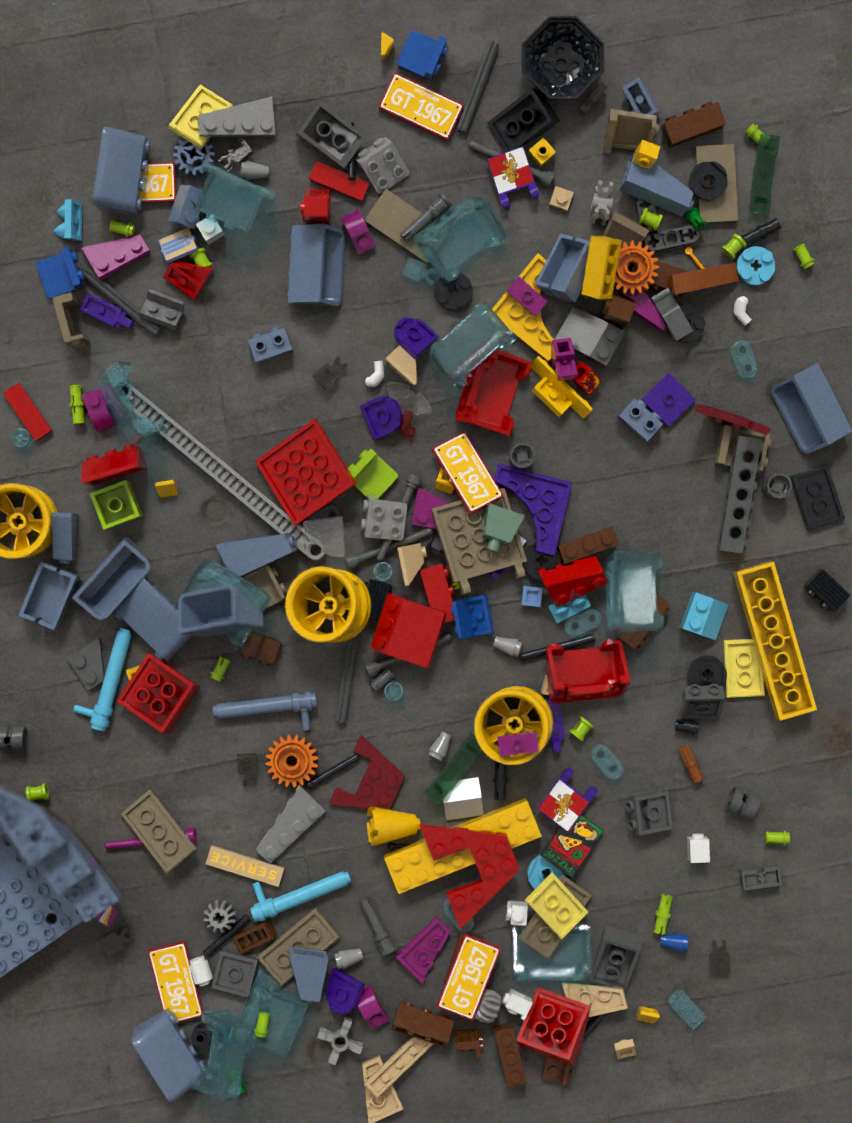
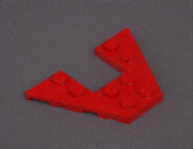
[420,823,520,928]

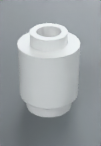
[189,956,213,986]

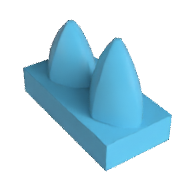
[53,199,82,241]
[548,595,591,623]

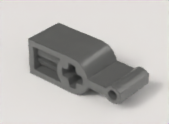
[651,288,693,342]

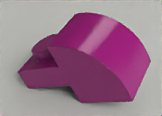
[341,209,376,255]
[551,338,578,381]
[82,388,117,432]
[358,985,389,1030]

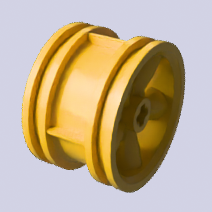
[0,484,58,558]
[285,567,371,642]
[474,686,553,765]

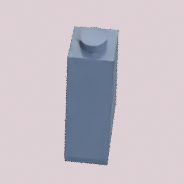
[52,512,79,564]
[288,947,329,1003]

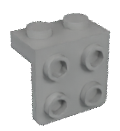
[355,137,409,194]
[360,495,407,541]

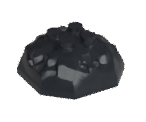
[521,16,604,100]

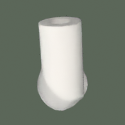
[733,296,752,326]
[365,361,385,387]

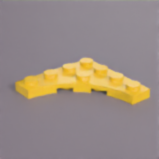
[489,253,554,362]

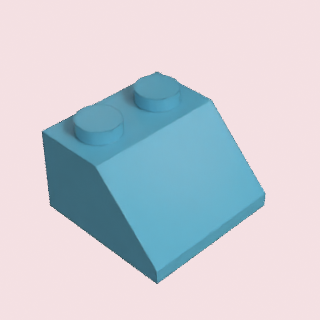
[680,592,729,640]

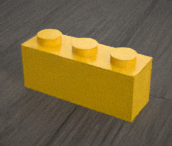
[582,236,621,299]

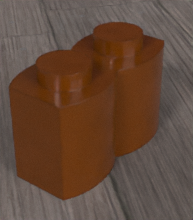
[237,629,282,666]

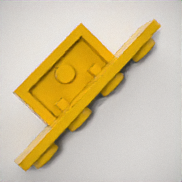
[531,356,593,419]

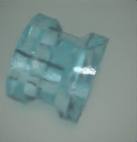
[10,428,33,448]
[373,562,393,581]
[384,681,403,701]

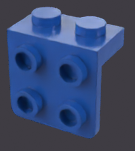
[398,30,449,81]
[36,247,85,298]
[451,595,494,640]

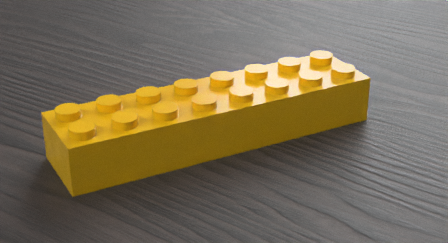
[733,561,817,721]
[384,798,542,894]

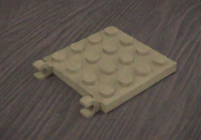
[431,488,527,595]

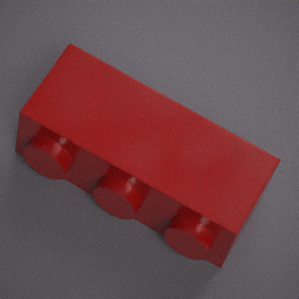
[420,564,455,623]

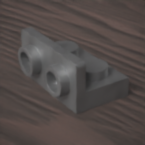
[139,289,185,330]

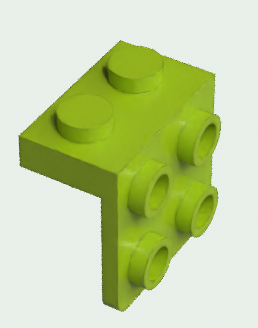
[348,449,398,500]

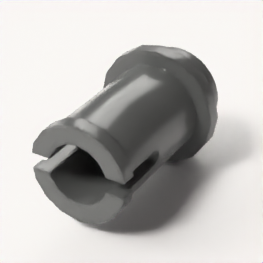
[370,668,395,692]

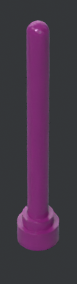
[104,828,197,850]

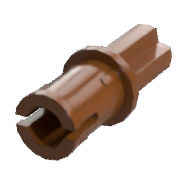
[679,745,704,783]

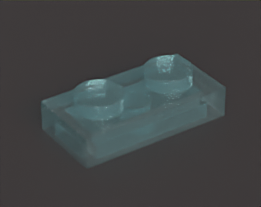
[666,987,707,1030]

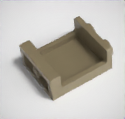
[603,109,659,153]
[602,211,649,269]
[52,292,90,349]
[714,425,772,472]
[230,564,288,611]

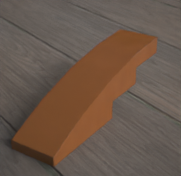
[669,262,739,295]

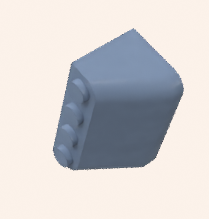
[93,127,150,215]
[288,224,345,306]
[771,363,852,454]
[72,536,150,620]
[178,584,263,637]
[132,1008,208,1103]

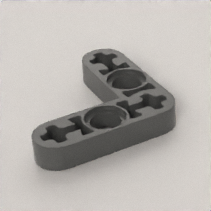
[636,199,699,252]

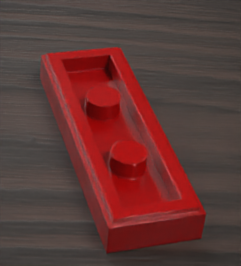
[309,161,370,202]
[3,382,53,441]

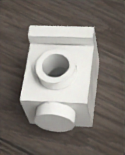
[506,900,528,926]
[501,989,533,1020]

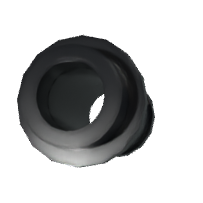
[675,719,700,735]

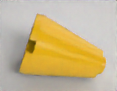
[367,807,420,846]

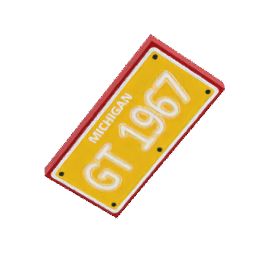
[378,72,464,141]
[140,162,177,203]
[431,432,504,515]
[437,933,501,1021]
[148,940,204,1022]

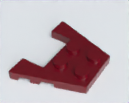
[695,404,770,435]
[329,735,405,810]

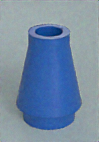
[661,933,689,952]

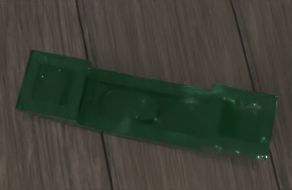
[749,134,780,214]
[423,733,483,805]

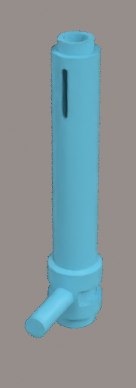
[73,628,132,731]
[250,871,351,922]

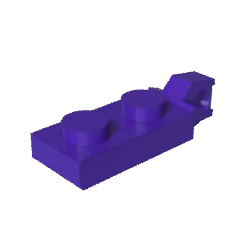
[79,293,134,329]
[545,698,565,752]

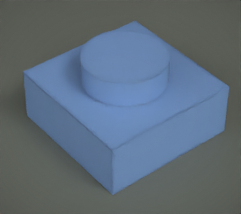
[521,586,543,607]

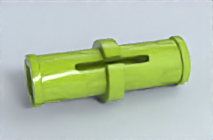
[69,385,85,425]
[653,894,673,935]

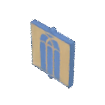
[158,229,198,264]

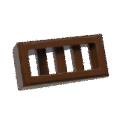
[232,918,277,954]

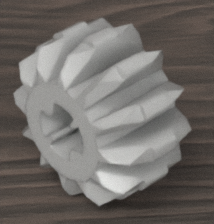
[203,900,236,933]
[475,989,501,1023]

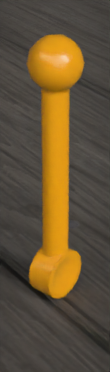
[685,247,705,269]

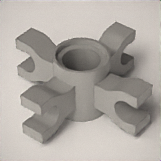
[591,180,613,225]
[317,1016,363,1065]

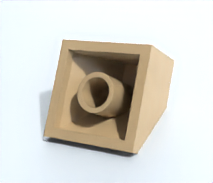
[386,345,417,388]
[398,543,427,586]

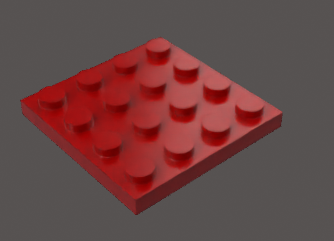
[255,419,357,526]

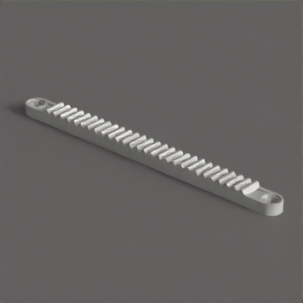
[113,381,325,560]

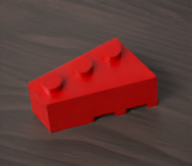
[300,189,330,226]
[538,556,609,607]

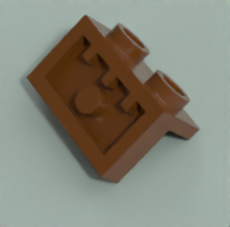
[455,1028,484,1060]
[541,1057,572,1087]

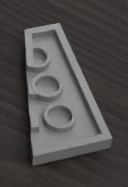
[197,96,276,137]
[256,785,326,863]

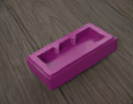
[506,277,548,316]
[497,731,540,756]

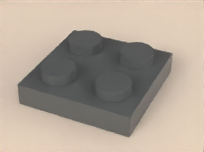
[211,949,258,997]

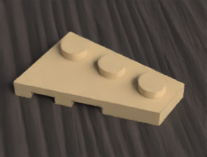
[562,982,628,1017]
[362,1055,403,1123]

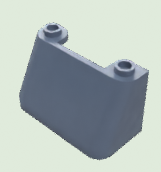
[113,574,194,661]

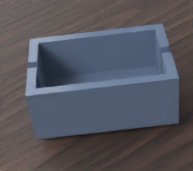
[535,234,590,303]
[18,561,81,630]

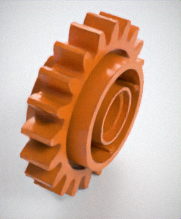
[614,240,659,295]
[265,734,319,787]

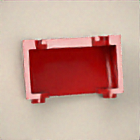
[455,347,532,436]
[545,638,631,703]

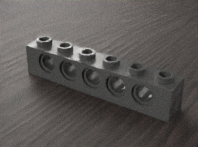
[717,435,764,554]

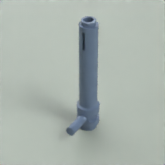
[213,691,318,730]

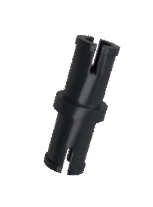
[741,218,782,246]
[493,761,508,800]

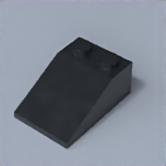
[488,88,560,152]

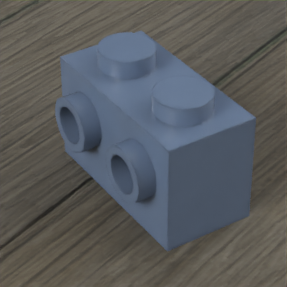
[622,77,661,115]
[168,185,207,229]
[248,326,293,364]
[617,398,663,442]

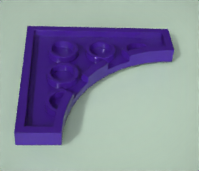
[494,463,572,557]

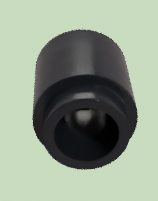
[191,1023,212,1047]

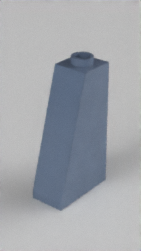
[619,151,694,217]
[216,533,297,580]

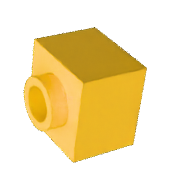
[528,137,556,168]
[632,140,660,169]

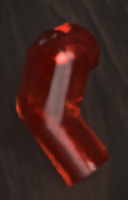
[400,410,416,438]

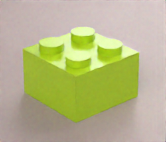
[90,480,143,530]

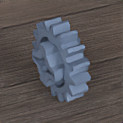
[173,139,215,177]

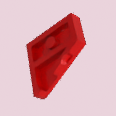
[163,261,213,300]

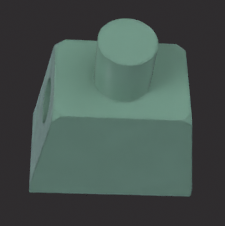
[482,504,524,553]

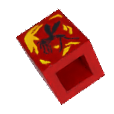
[571,362,602,396]

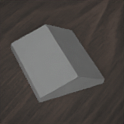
[441,777,484,820]

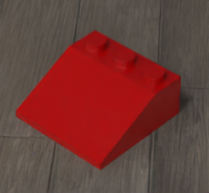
[81,444,147,486]
[370,593,447,668]
[117,653,201,734]
[516,987,591,1067]

